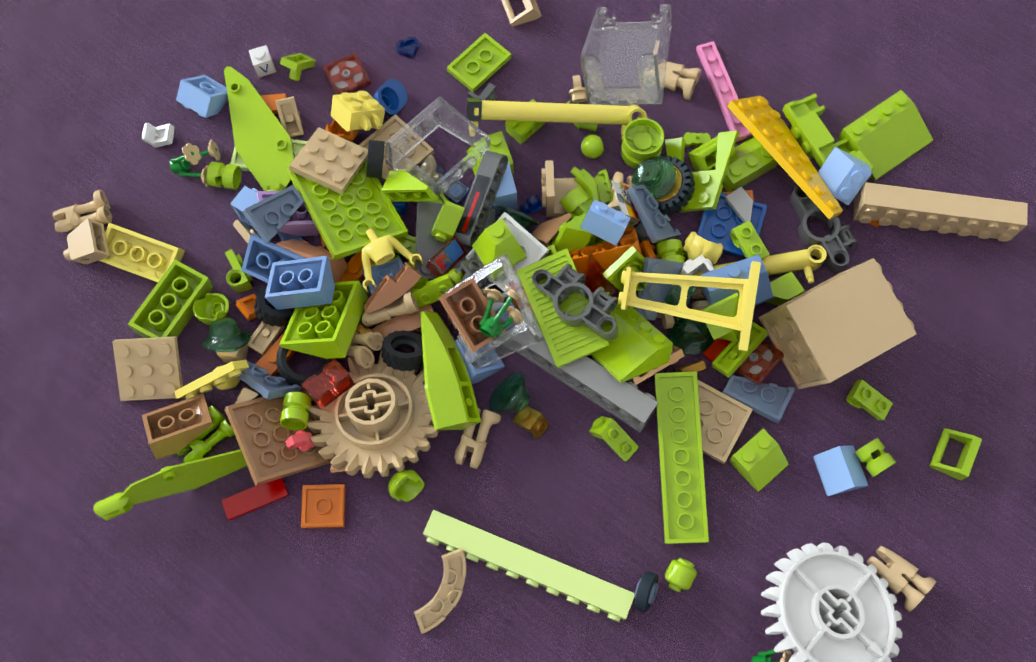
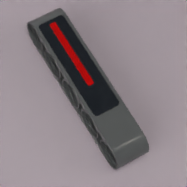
[454,151,508,247]

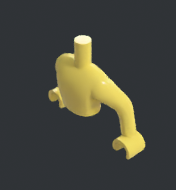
[362,228,423,293]

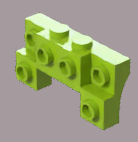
[782,93,856,168]

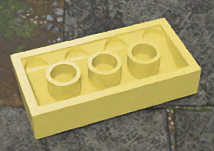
[99,223,185,282]

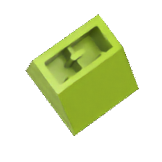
[551,212,598,252]

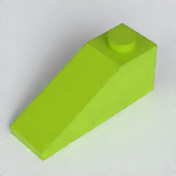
[381,170,439,202]

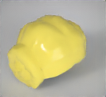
[683,232,723,264]

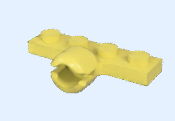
[174,360,249,399]

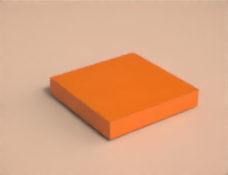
[301,484,346,529]

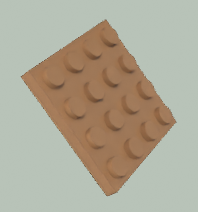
[225,387,333,486]

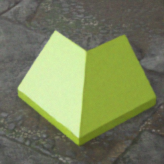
[700,293,740,342]

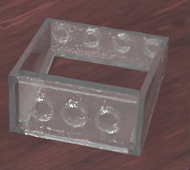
[385,96,491,196]
[445,254,545,370]

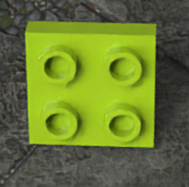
[603,246,647,292]

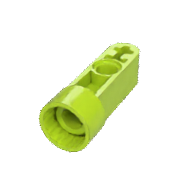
[559,185,607,245]

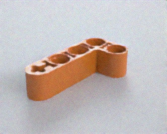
[569,226,642,275]

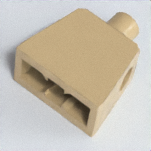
[63,219,110,264]

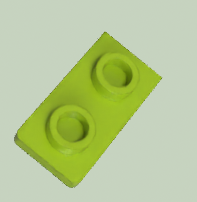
[589,416,638,462]

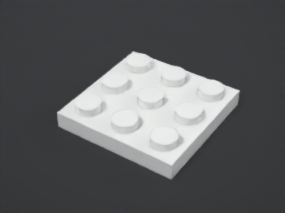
[466,212,550,292]

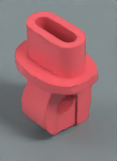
[285,430,315,452]

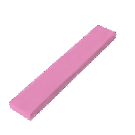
[696,41,753,142]

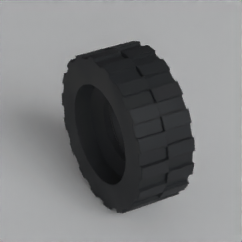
[254,285,295,327]
[381,330,424,371]

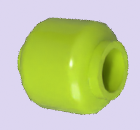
[664,557,697,592]

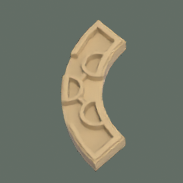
[414,548,466,634]

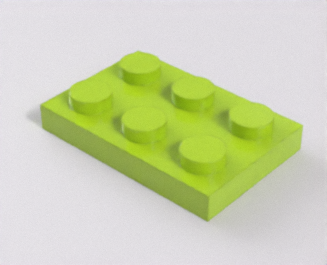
[447,33,512,93]

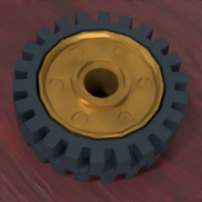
[635,156,695,215]

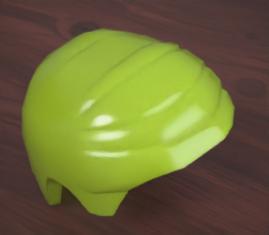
[193,293,229,325]
[388,470,424,502]

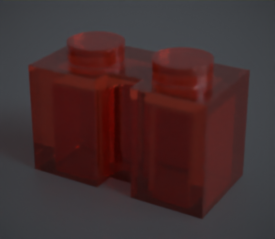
[301,359,355,410]

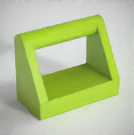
[930,428,982,481]

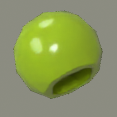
[581,135,604,159]

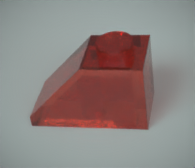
[584,254,616,295]

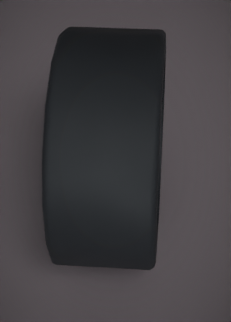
[366,140,385,178]

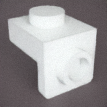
[142,123,175,148]
[680,254,714,276]

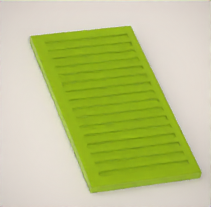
[517,248,610,368]

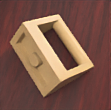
[501,0,542,26]

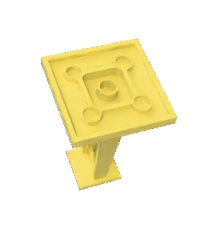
[618,261,761,351]

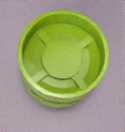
[621,118,664,170]

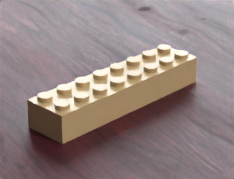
[853,182,1028,241]

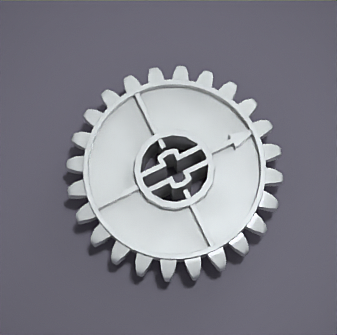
[761,542,902,662]

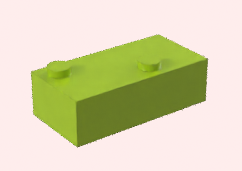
[128,260,213,338]

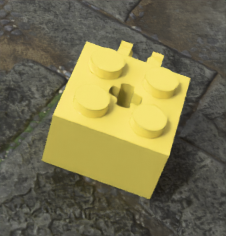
[331,91,385,132]

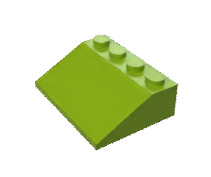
[837,90,933,181]
[279,280,368,359]
[591,303,673,383]

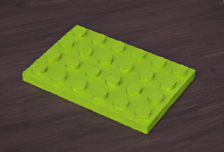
[286,160,408,260]

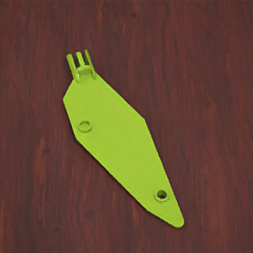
[224,66,294,191]
[93,449,247,521]

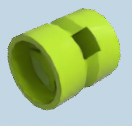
[207,161,242,190]
[656,239,685,271]
[280,392,311,431]
[855,438,896,477]

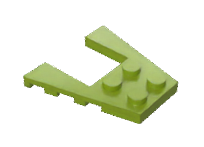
[665,130,740,213]

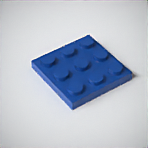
[697,192,767,259]

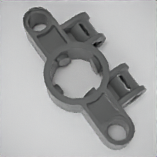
[790,185,859,273]
[532,263,618,341]

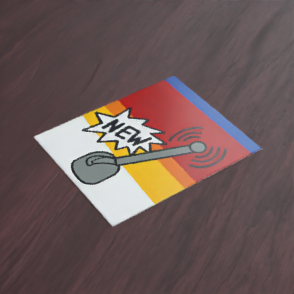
[611,180,640,220]

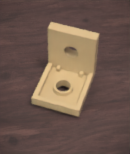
[541,160,580,217]

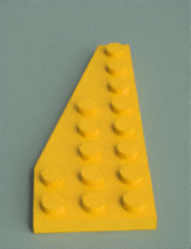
[727,96,843,219]

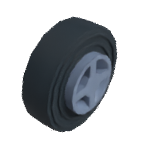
[634,571,658,612]

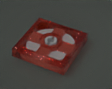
[322,52,371,95]
[736,341,784,385]

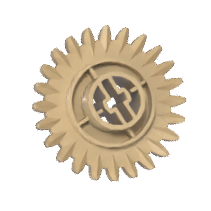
[308,350,439,478]

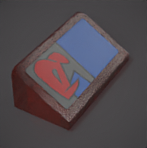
[426,236,467,277]

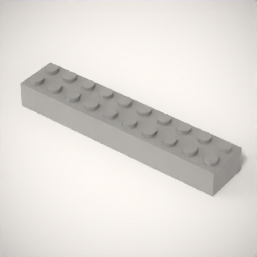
[485,297,658,433]

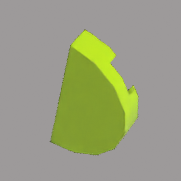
[594,169,613,205]

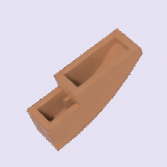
[363,262,421,314]
[372,304,433,339]

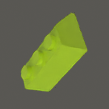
[711,137,778,192]

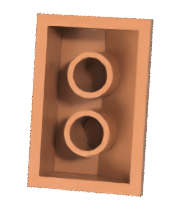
[276,239,348,283]
[439,278,506,353]

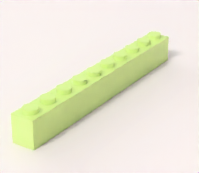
[423,510,635,622]

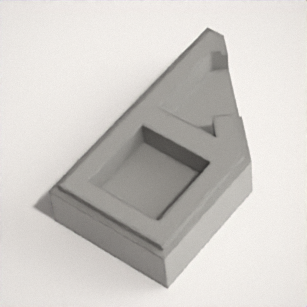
[725,186,753,223]

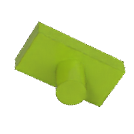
[280,53,316,81]

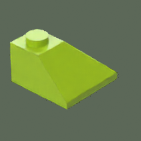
[472,218,527,279]

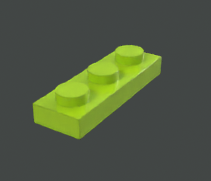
[712,322,768,378]

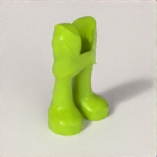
[176,405,235,463]

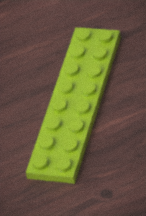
[654,371,709,544]

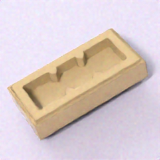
[233,219,260,243]

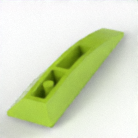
[420,311,481,430]

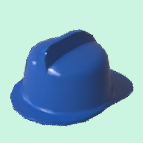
[373,79,408,115]

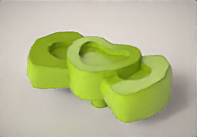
[683,132,711,148]

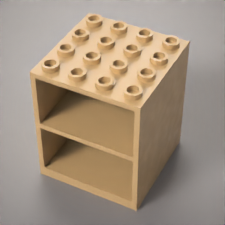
[758,258,917,389]

